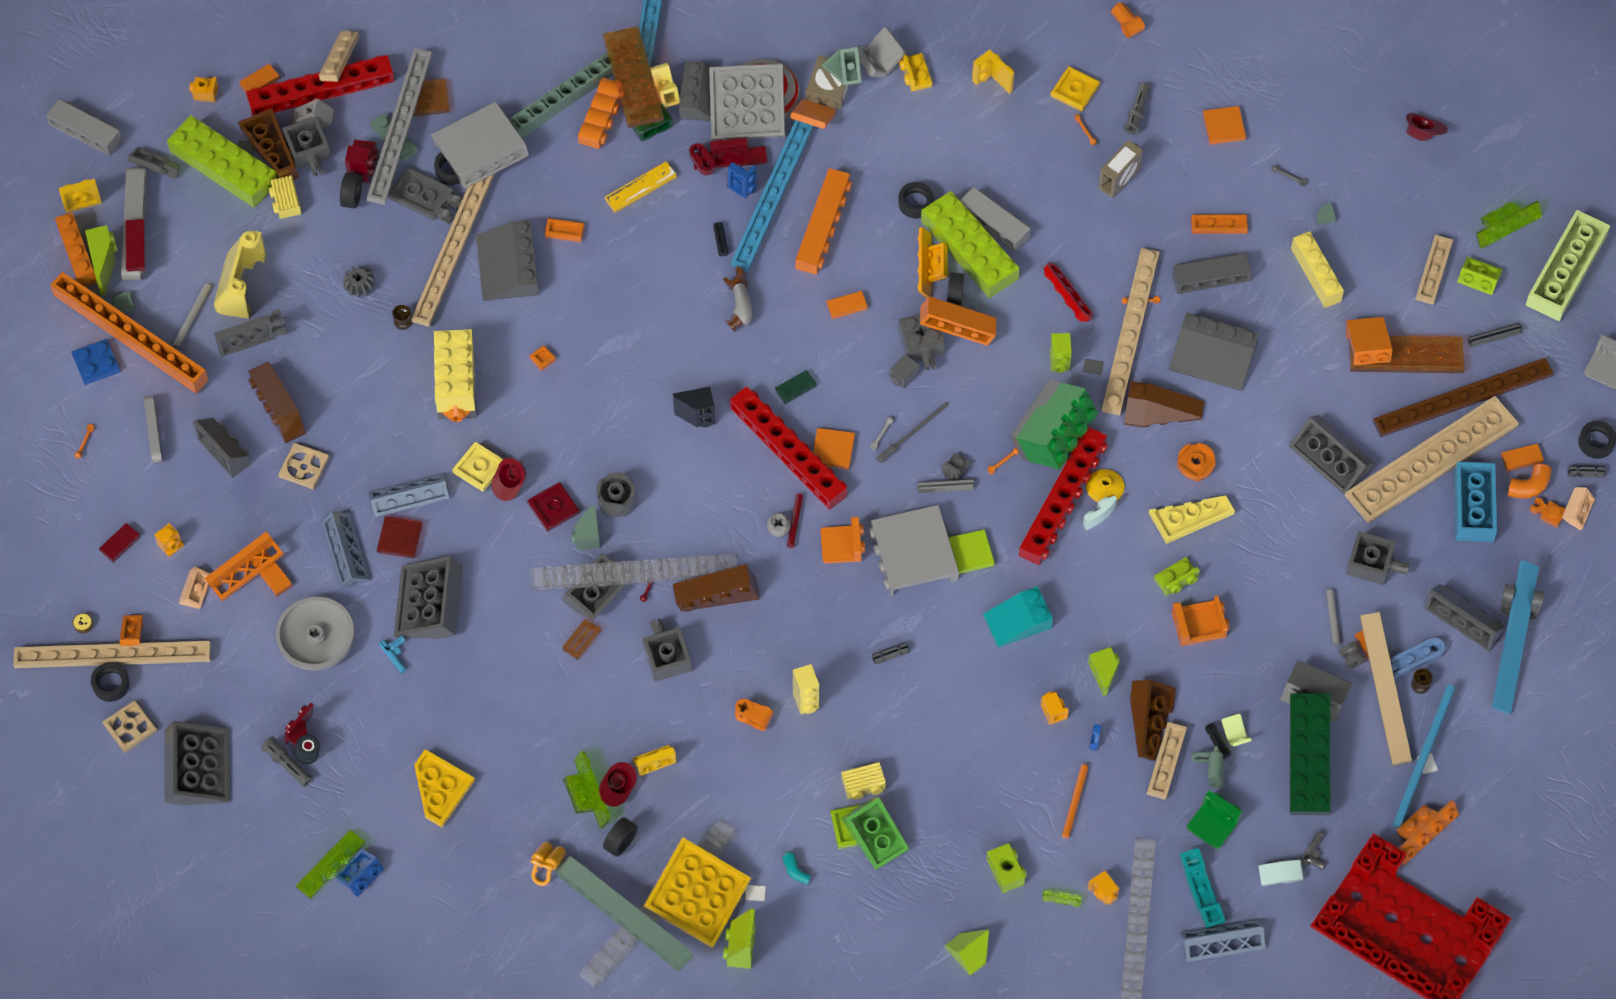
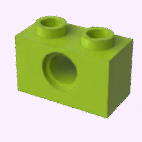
[1049,333,1072,373]
[986,843,1027,893]

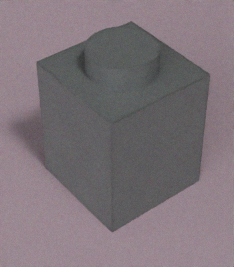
[890,354,919,389]

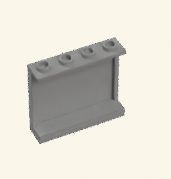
[431,102,529,189]
[869,505,959,596]

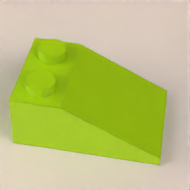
[85,225,118,296]
[723,909,756,969]

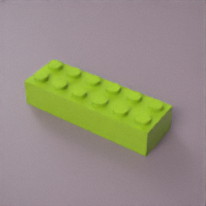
[167,115,277,208]
[921,191,1020,299]

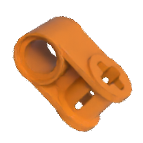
[735,699,774,731]

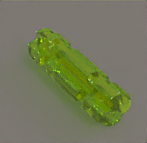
[1042,890,1082,907]

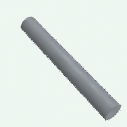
[1326,590,1341,646]

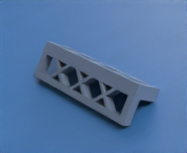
[368,473,449,517]
[321,512,370,588]
[1180,920,1266,962]

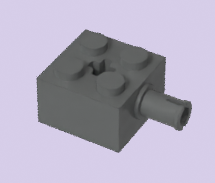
[282,116,331,176]
[898,314,945,371]
[1346,531,1410,585]
[642,618,692,682]

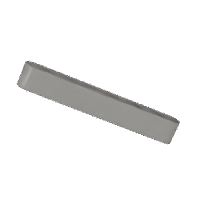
[121,167,147,281]

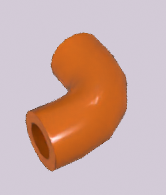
[1507,464,1552,499]

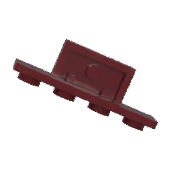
[693,138,767,170]

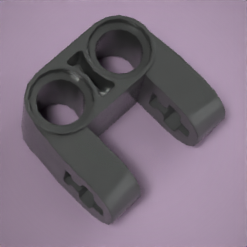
[1500,584,1544,619]

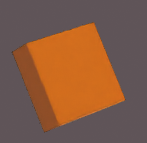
[529,345,556,371]

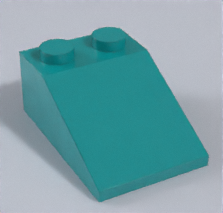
[983,586,1053,648]

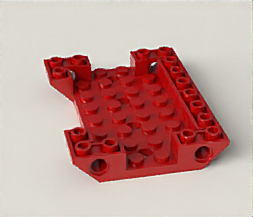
[1310,833,1512,999]

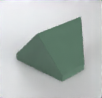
[821,47,862,85]

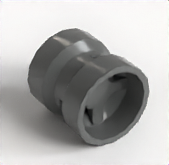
[1339,642,1365,669]

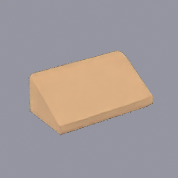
[1562,487,1595,530]
[179,566,211,609]

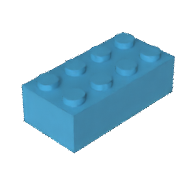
[1454,462,1497,542]

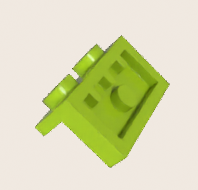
[1457,256,1503,295]
[1154,557,1200,596]

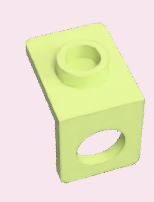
[1221,714,1252,746]

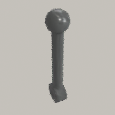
[1271,165,1307,187]

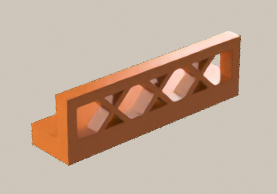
[204,531,284,602]

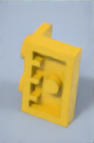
[899,53,932,92]
[633,745,676,776]

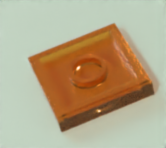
[413,79,450,117]

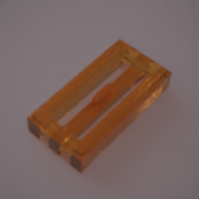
[562,619,601,660]

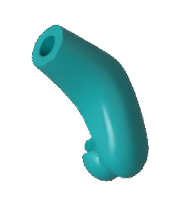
[782,851,811,885]

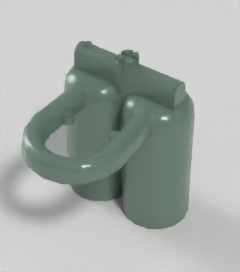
[1191,746,1225,788]

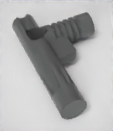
[1300,831,1326,870]

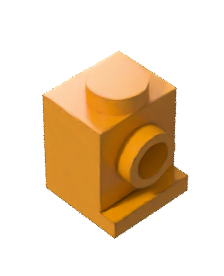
[189,77,219,102]
[154,523,184,557]
[1041,691,1069,725]
[1088,871,1119,905]

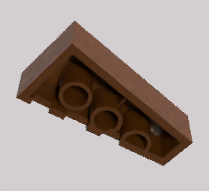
[238,109,300,180]
[248,361,306,444]
[673,564,760,612]

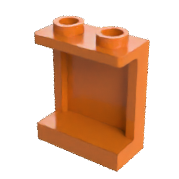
[1345,317,1392,365]
[1171,596,1230,646]

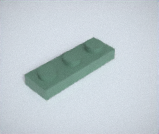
[370,113,418,163]

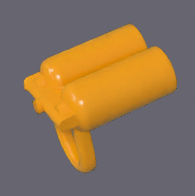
[531,842,566,886]

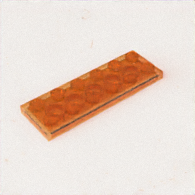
[603,26,664,128]
[1349,336,1464,374]

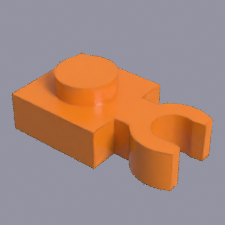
[1530,497,1565,528]

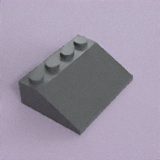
[476,220,539,301]
[1169,312,1259,391]
[394,556,463,639]
[165,721,230,805]

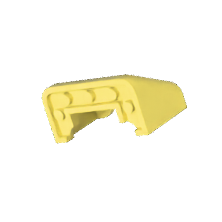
[214,231,266,319]

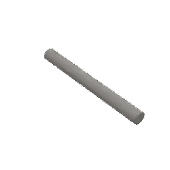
[173,283,211,349]

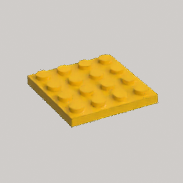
[643,837,751,948]

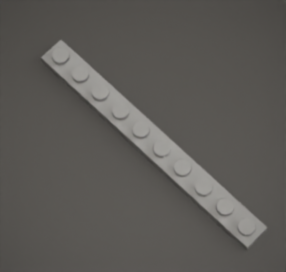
[367,48,432,205]

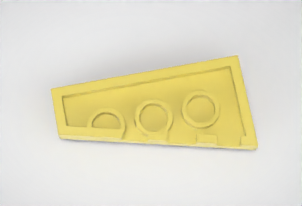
[1148,495,1235,544]

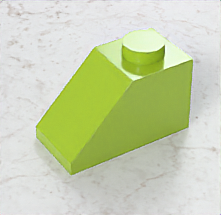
[1088,647,1120,696]

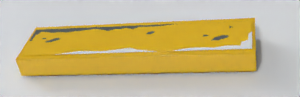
[605,161,677,213]

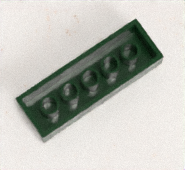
[1290,694,1330,815]

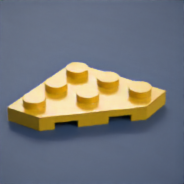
[414,749,475,828]

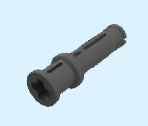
[1123,83,1150,134]
[261,737,312,787]

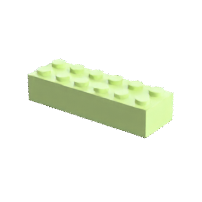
[1526,210,1610,322]

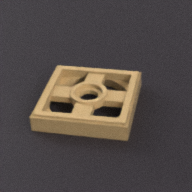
[278,443,329,490]
[102,700,157,753]

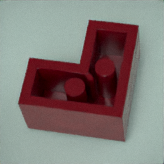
[344,139,379,183]

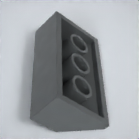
[1289,415,1375,495]
[1424,584,1505,651]

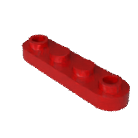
[1043,262,1093,322]

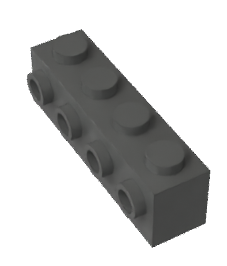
[1172,253,1252,294]

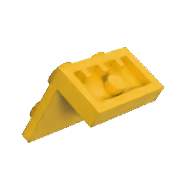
[972,49,1014,94]

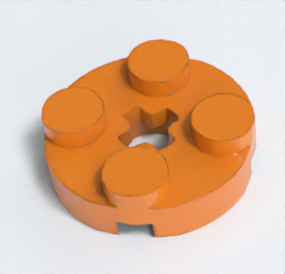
[1177,443,1215,482]

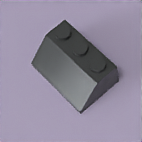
[679,61,711,122]
[193,418,251,478]
[561,553,631,620]
[1280,660,1352,723]

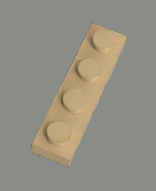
[319,31,359,81]
[1415,235,1453,305]
[1147,722,1187,800]

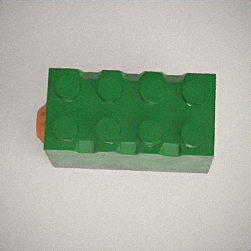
[1010,379,1098,470]

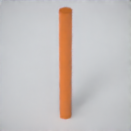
[1062,764,1089,839]

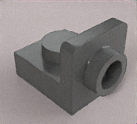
[942,453,971,480]

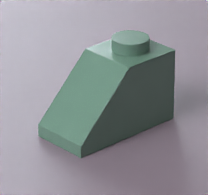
[571,505,600,550]

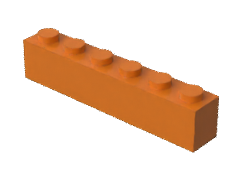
[795,168,852,275]

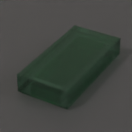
[775,370,817,404]

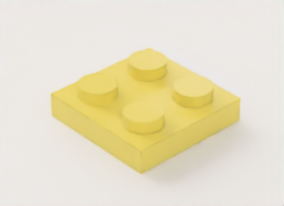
[452,442,503,492]

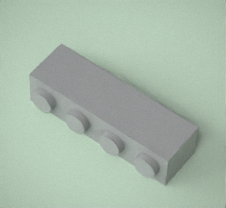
[46,99,122,156]
[960,187,1030,253]

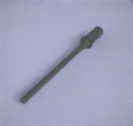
[876,402,948,463]

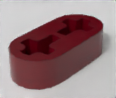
[689,143,715,176]

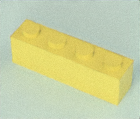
[1291,231,1344,308]

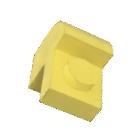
[650,63,680,108]

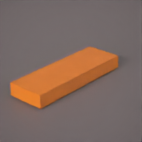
[1191,214,1248,234]
[250,551,293,597]

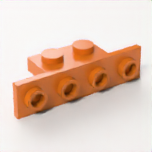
[1397,800,1459,865]

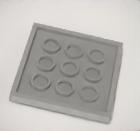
[709,64,785,141]

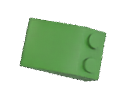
[841,797,909,870]

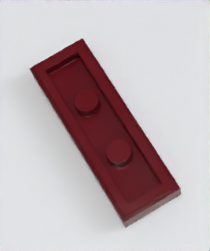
[125,219,145,272]

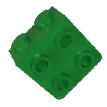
[1187,790,1242,849]

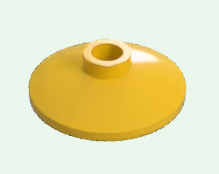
[1086,469,1125,502]

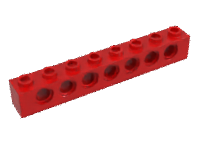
[246,55,394,116]
[729,386,847,510]
[1019,426,1108,565]

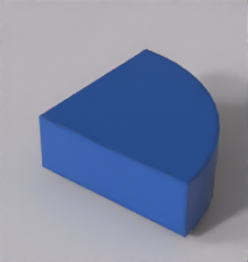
[1089,724,1101,751]

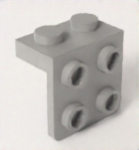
[856,28,905,78]
[1584,335,1616,389]

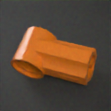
[1111,2,1145,38]

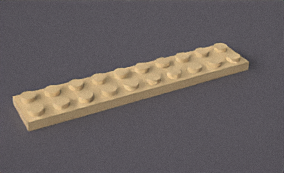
[1345,396,1519,524]

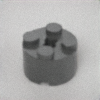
[597,472,636,517]

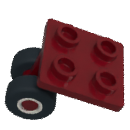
[284,702,320,764]

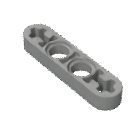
[144,396,163,464]

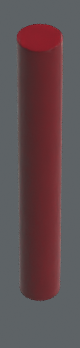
[787,493,803,548]

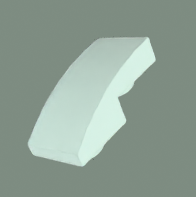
[1083,496,1117,530]
[1259,860,1304,886]

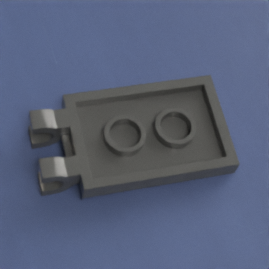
[388,168,461,225]
[214,309,287,357]

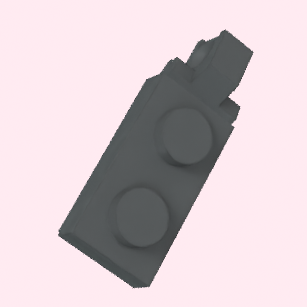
[128,147,180,178]

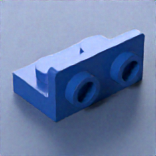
[727,163,757,199]
[334,849,384,897]

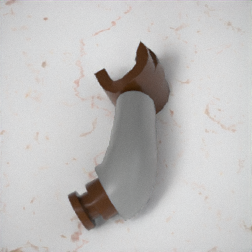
[723,266,753,332]

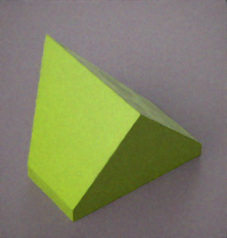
[945,929,989,976]

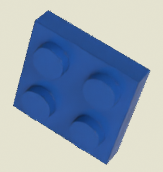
[71,338,120,385]

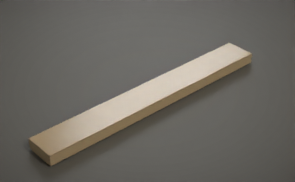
[1360,612,1412,766]

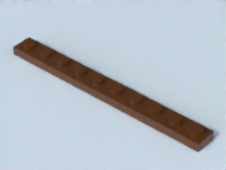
[1373,358,1553,437]

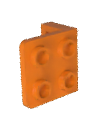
[820,517,865,564]

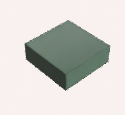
[112,291,135,313]

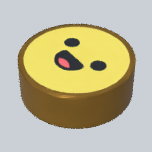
[73,613,93,634]

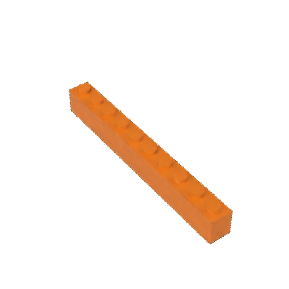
[50,272,209,394]

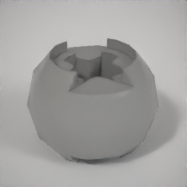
[766,513,791,537]

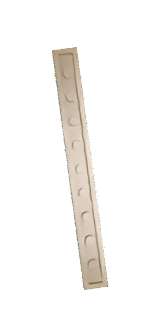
[412,173,495,327]
[1102,248,1159,416]
[13,641,211,668]

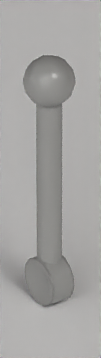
[870,417,894,450]

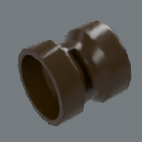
[392,305,412,330]
[1411,668,1433,694]

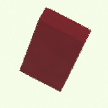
[99,523,141,563]

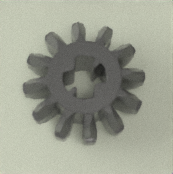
[343,265,375,298]

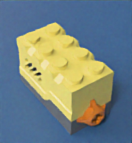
[434,329,476,422]

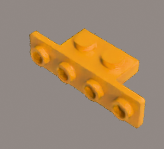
[917,227,948,298]

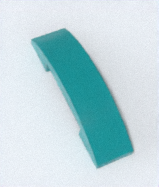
[1179,848,1226,928]

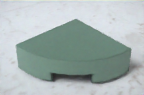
[1317,203,1336,225]

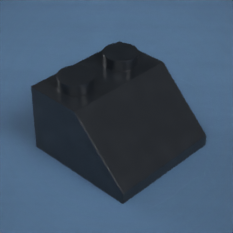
[673,387,715,427]

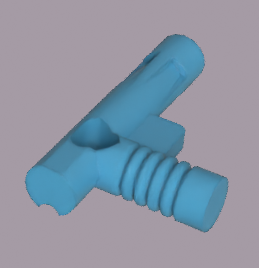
[379,636,407,673]

